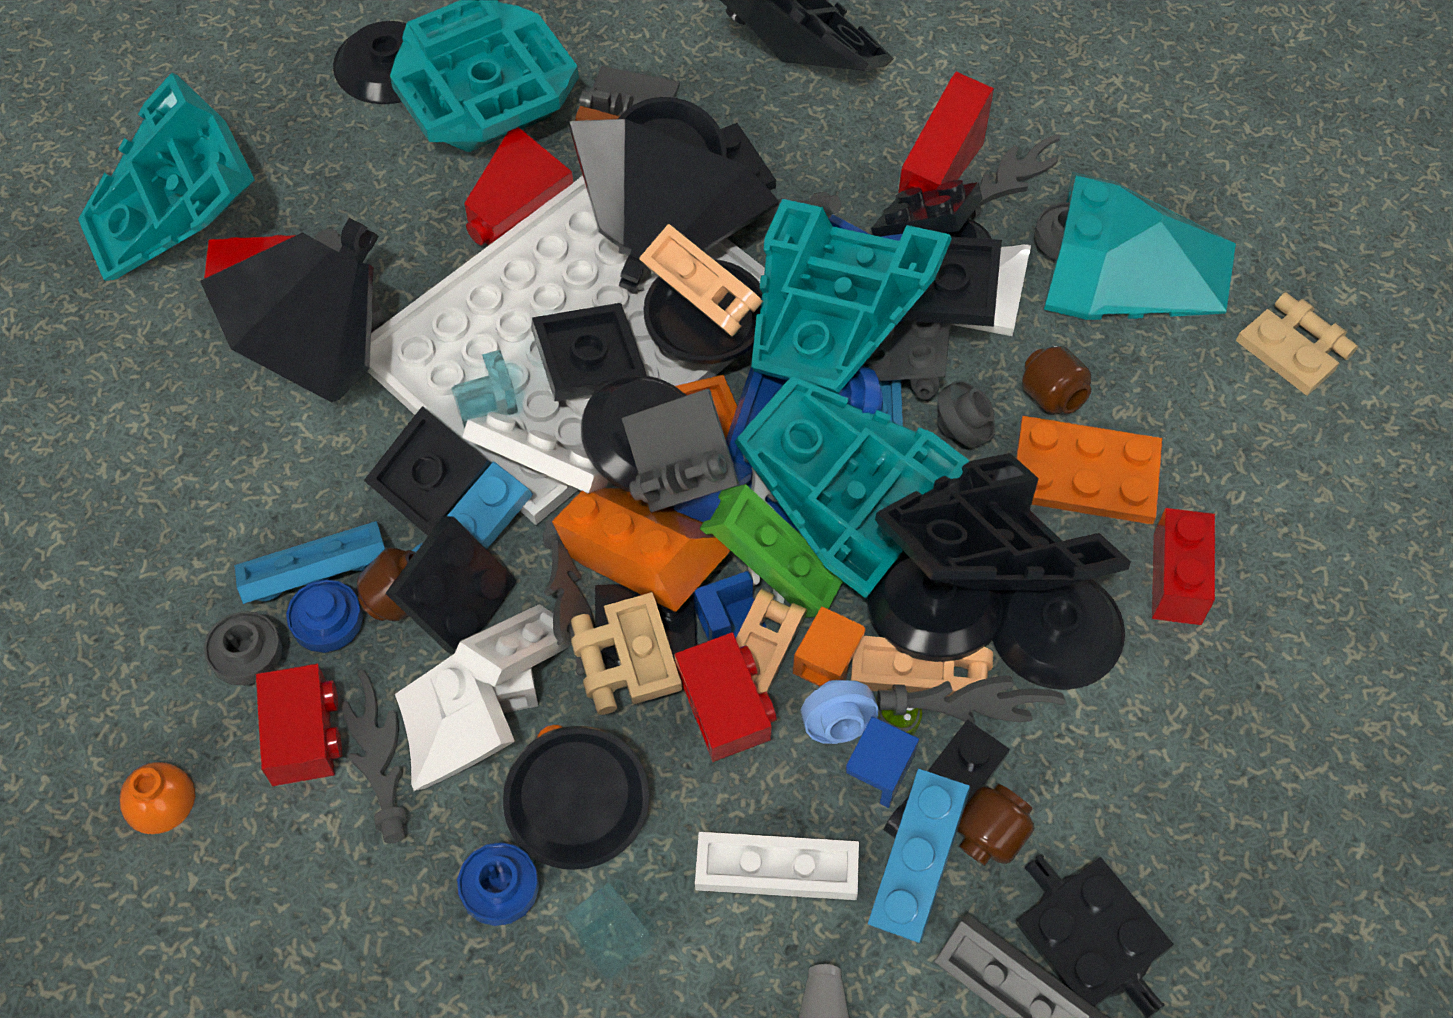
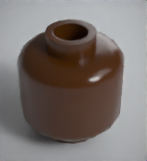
[1022,346,1091,414]
[357,548,416,621]
[957,783,1035,866]

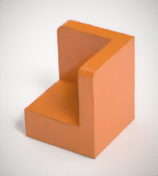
[793,606,865,686]

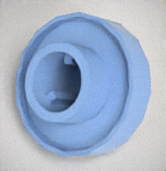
[801,680,878,744]

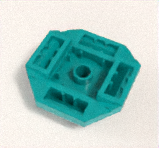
[390,0,579,152]

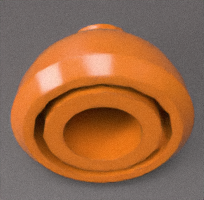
[120,762,195,834]

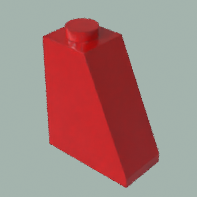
[898,71,994,193]
[464,127,573,246]

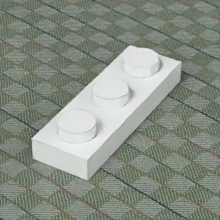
[462,412,608,493]
[453,604,571,687]
[695,832,859,900]

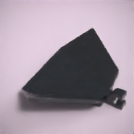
[569,119,780,293]
[200,218,379,403]

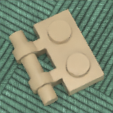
[1236,292,1358,396]
[571,592,682,715]

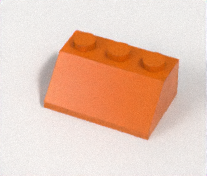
[552,488,731,612]

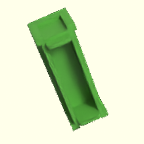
[700,484,843,618]

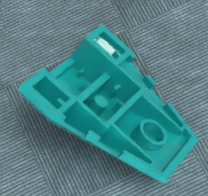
[78,73,255,281]
[1044,172,1236,320]
[751,199,952,394]
[735,376,970,598]

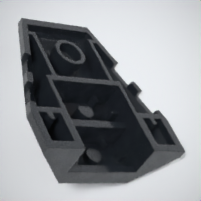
[720,0,894,71]
[875,453,1131,591]

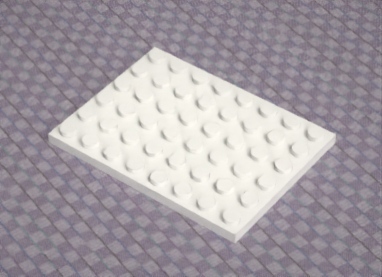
[367,176,765,525]

